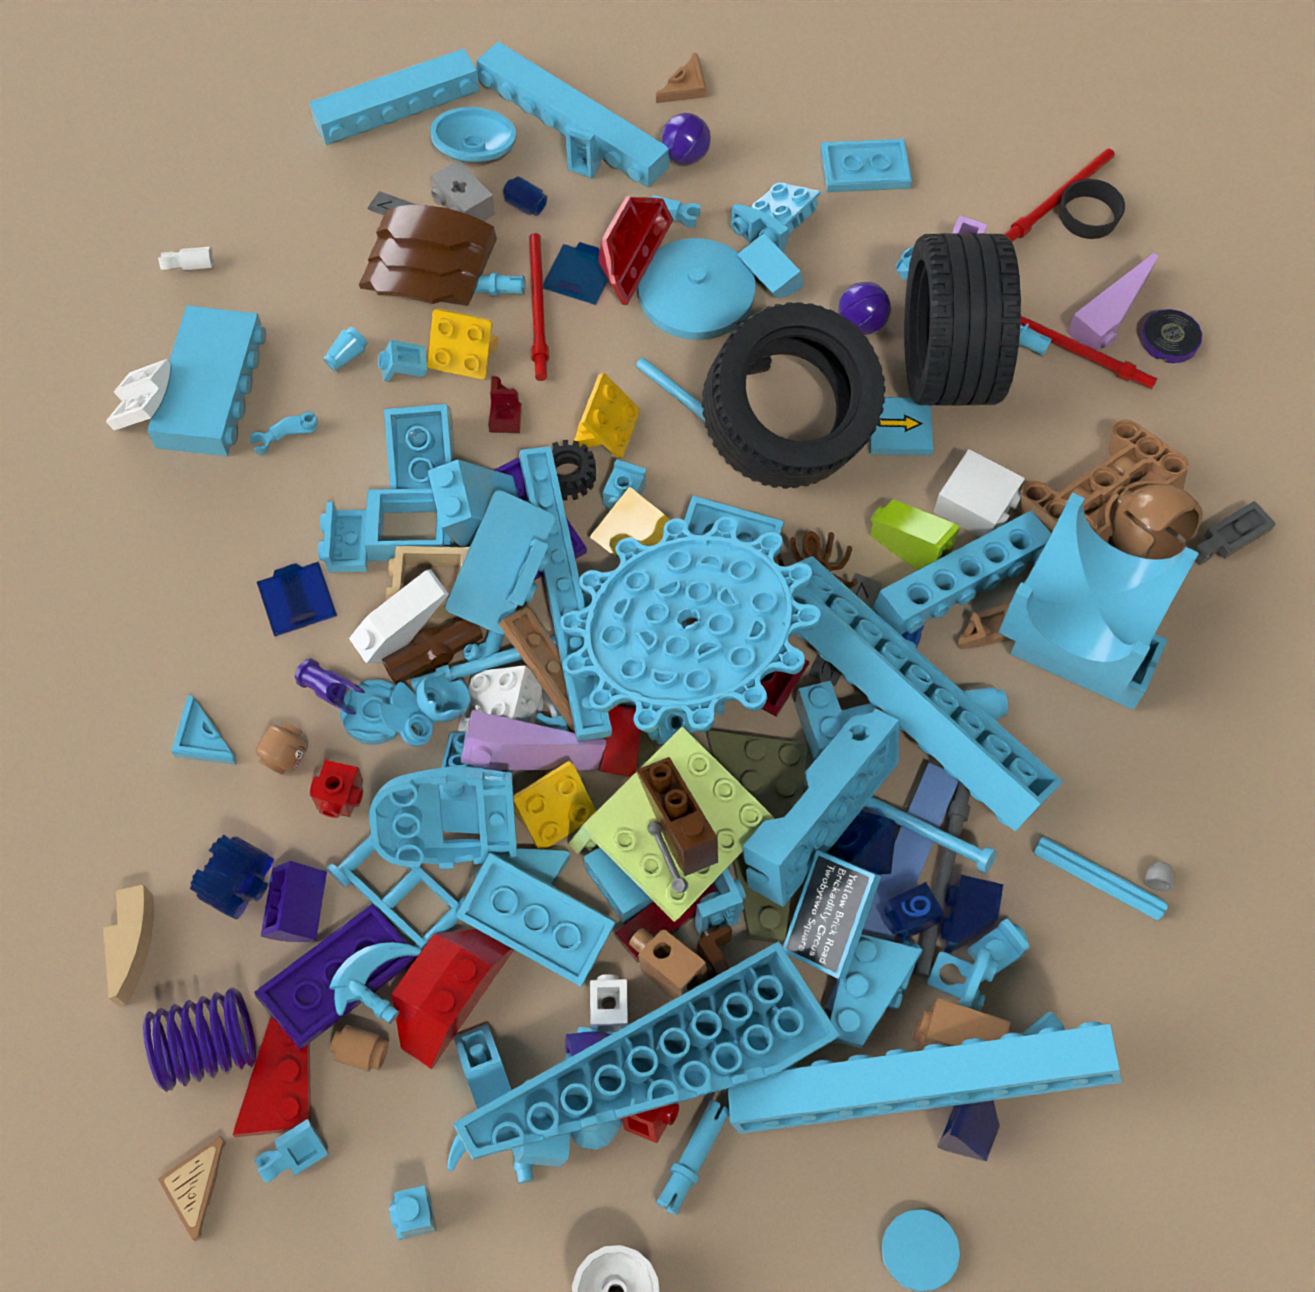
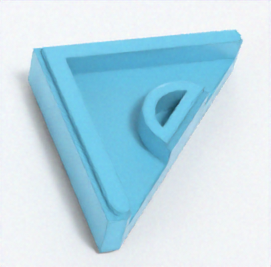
[171,695,237,765]

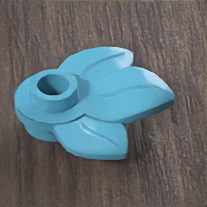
[379,682,437,747]

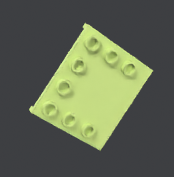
[568,727,774,922]

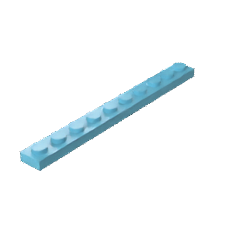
[519,446,612,741]

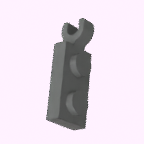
[1195,501,1276,565]

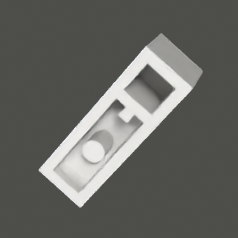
[349,570,449,663]

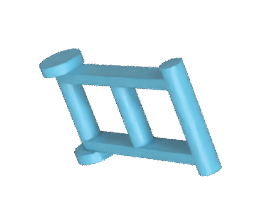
[326,835,465,957]

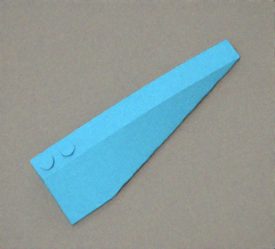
[453,941,840,1160]

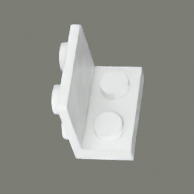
[458,666,544,733]

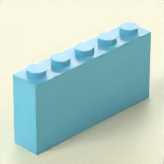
[147,305,266,456]

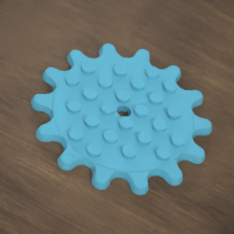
[560,516,821,732]

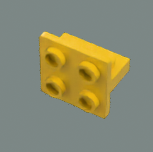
[427,308,499,380]
[574,373,640,458]
[513,761,596,850]

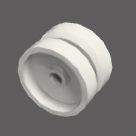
[572,1245,659,1292]

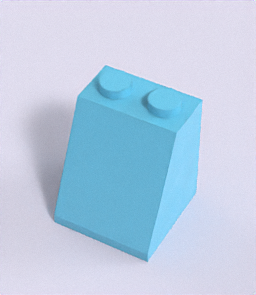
[428,460,519,547]

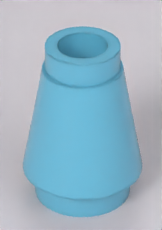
[323,326,368,371]

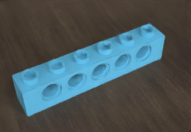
[873,510,1052,635]

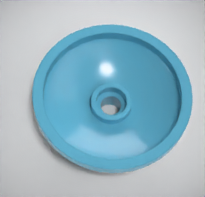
[430,107,516,163]

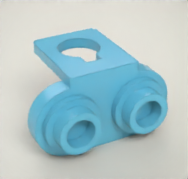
[927,947,999,1012]

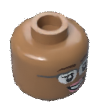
[256,722,308,775]

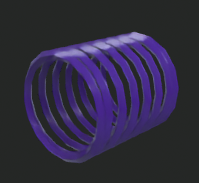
[143,987,256,1092]

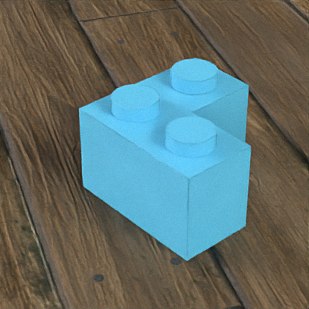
[795,681,875,761]

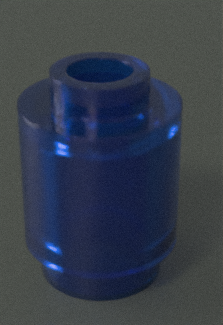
[503,176,548,216]

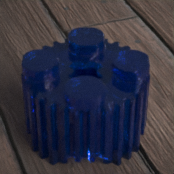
[190,835,274,920]

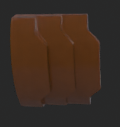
[359,205,497,306]

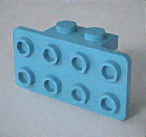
[445,490,555,634]

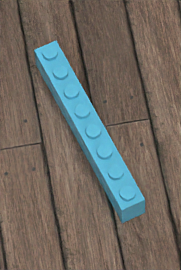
[476,41,669,187]

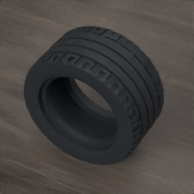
[904,233,1021,406]
[702,302,886,489]

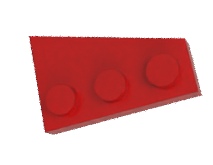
[232,1018,311,1137]

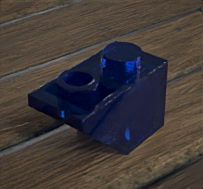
[940,874,1004,954]

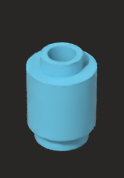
[963,687,1008,720]

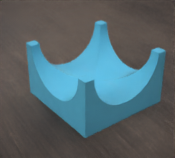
[998,492,1199,695]

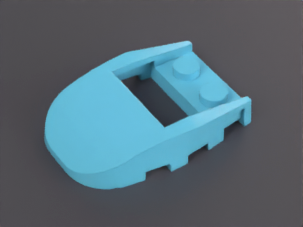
[369,766,517,869]

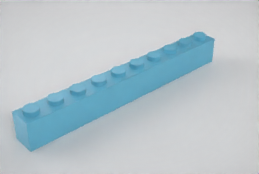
[728,1022,1122,1134]

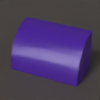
[260,861,327,942]

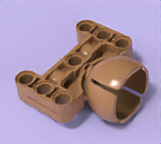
[1019,419,1203,560]

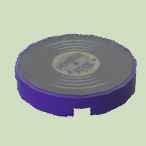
[1140,309,1203,364]

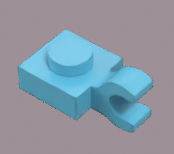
[254,1119,328,1183]

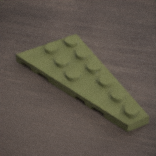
[707,730,808,944]

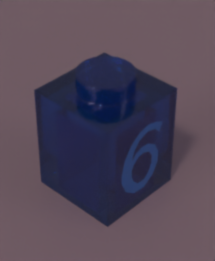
[883,882,944,942]

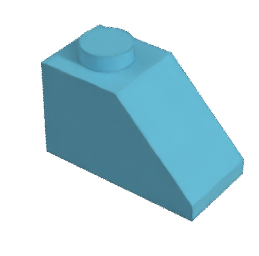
[453,1023,511,1109]

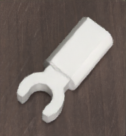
[158,247,214,270]

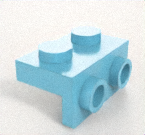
[318,502,368,573]

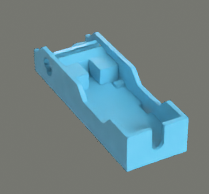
[743,708,899,907]

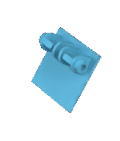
[751,182,821,236]

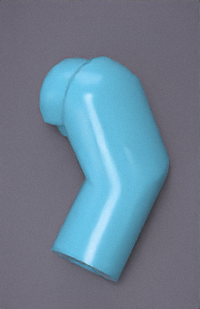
[463,630,505,662]

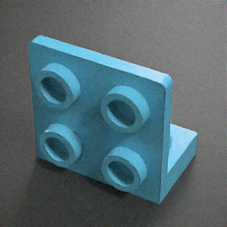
[695,864,746,939]

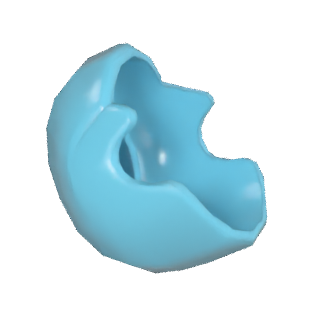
[416,672,471,722]

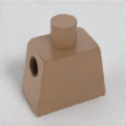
[629,928,708,1000]

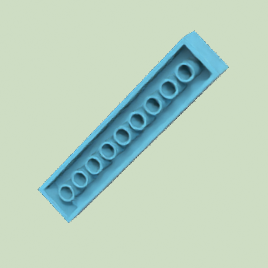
[793,556,1063,831]

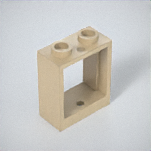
[386,546,470,620]

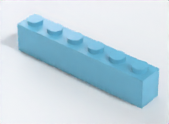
[309,48,480,145]

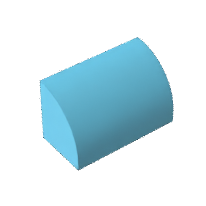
[737,233,804,298]
[583,848,654,925]

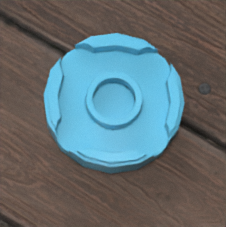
[340,679,399,745]
[881,1209,960,1292]

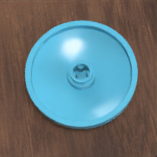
[638,238,755,340]

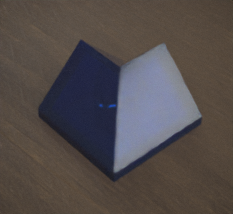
[827,810,897,875]
[937,1100,1000,1161]

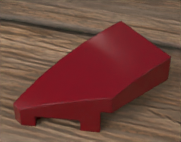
[489,376,522,433]

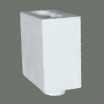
[933,449,1025,537]

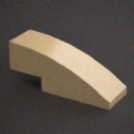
[103,884,154,1007]

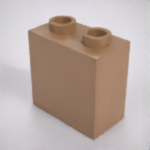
[912,997,1011,1051]

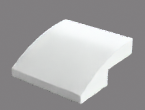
[106,359,171,430]

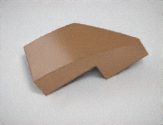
[958,603,1010,649]

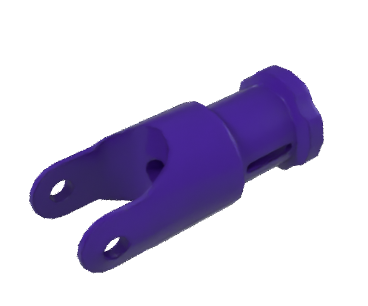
[295,658,365,715]

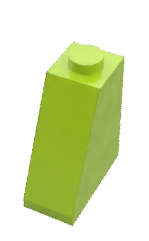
[869,499,960,571]

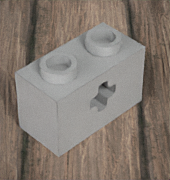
[431,161,495,221]

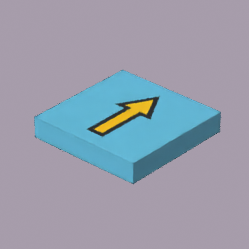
[869,397,933,456]

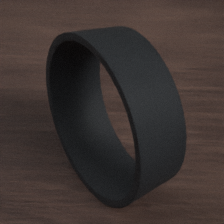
[1060,179,1125,239]

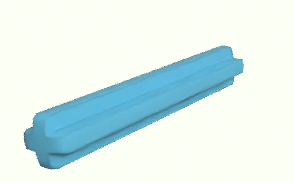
[1034,837,1168,920]

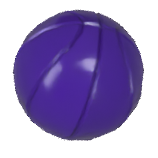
[661,113,711,165]
[838,282,891,335]

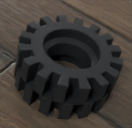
[552,440,596,501]

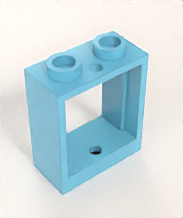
[364,489,452,561]

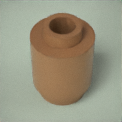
[330,1025,389,1071]

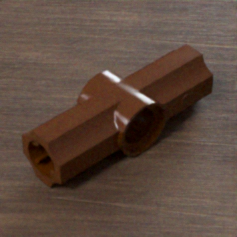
[382,617,483,685]

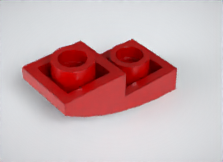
[600,706,641,777]

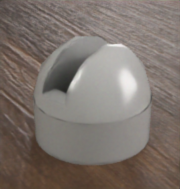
[1145,861,1175,891]

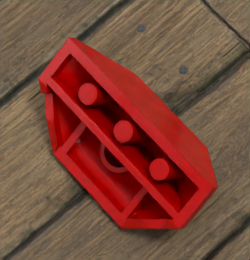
[599,197,674,305]
[391,929,514,1070]

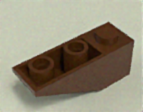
[637,757,718,876]

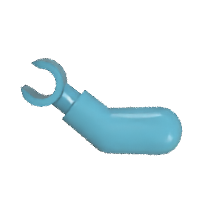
[250,411,318,455]

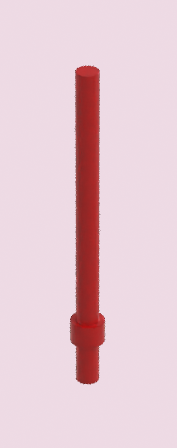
[1004,148,1115,243]
[529,233,550,381]
[1020,315,1158,389]

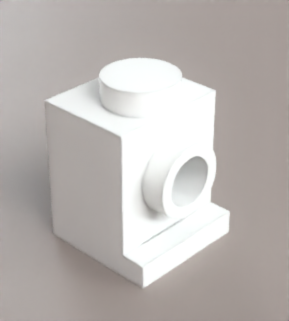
[590,975,628,1033]

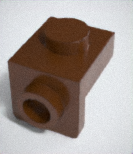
[697,924,733,980]

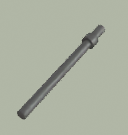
[914,781,971,978]

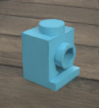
[603,459,646,510]
[389,1185,436,1240]

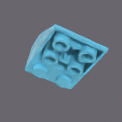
[439,732,514,834]

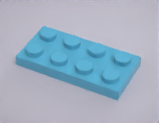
[456,853,617,987]

